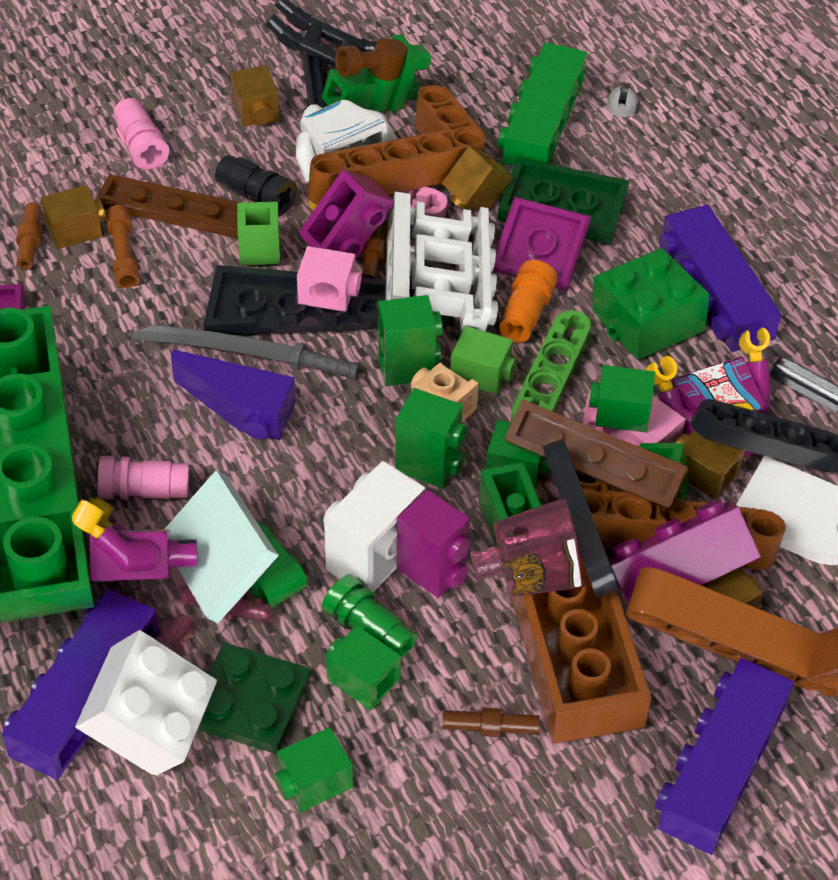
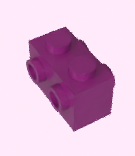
[299,169,395,258]

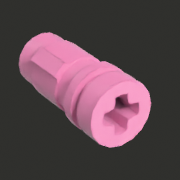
[114,98,170,170]
[97,456,189,501]

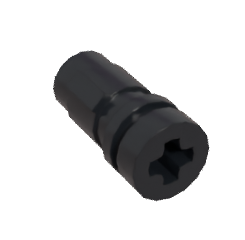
[215,155,297,216]

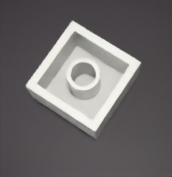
[323,461,426,592]
[75,630,217,775]

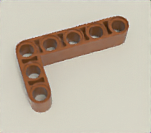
[308,85,486,205]
[558,472,786,570]
[626,567,838,697]

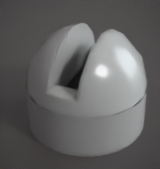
[607,86,637,117]

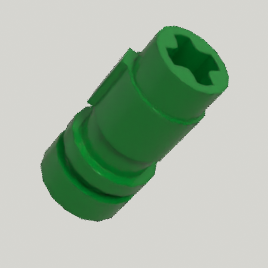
[321,574,418,659]

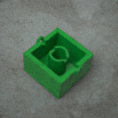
[592,248,709,360]

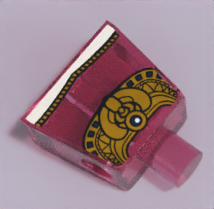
[470,498,584,597]

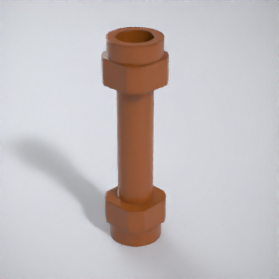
[106,205,140,288]

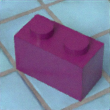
[397,489,471,598]

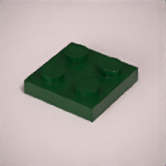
[197,642,311,754]

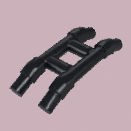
[264,0,377,67]

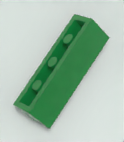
[498,42,587,166]

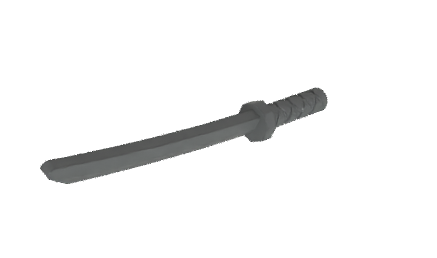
[131,325,360,380]

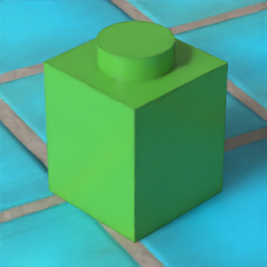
[237,202,280,265]
[450,326,517,395]

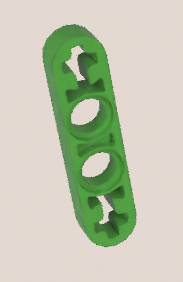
[511,310,591,423]

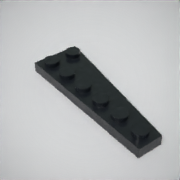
[203,265,455,335]

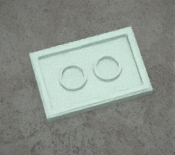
[165,470,279,623]

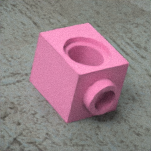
[297,246,361,312]

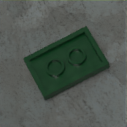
[497,157,630,244]

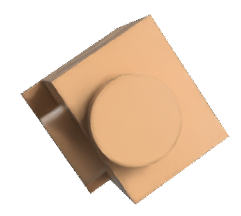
[411,363,479,422]

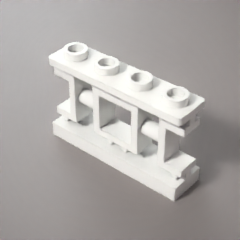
[386,192,498,332]

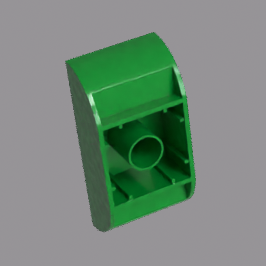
[0,306,95,623]

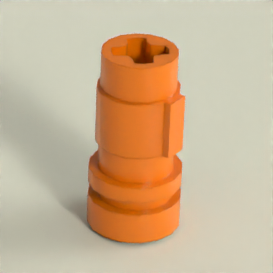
[499,260,558,343]

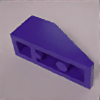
[171,349,296,441]

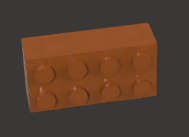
[508,545,651,744]

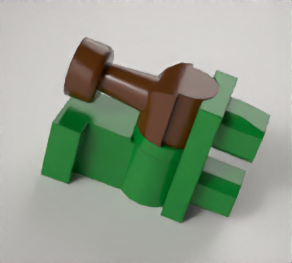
[322,35,431,113]

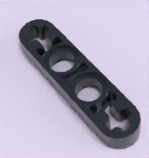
[691,399,838,473]
[542,438,619,599]

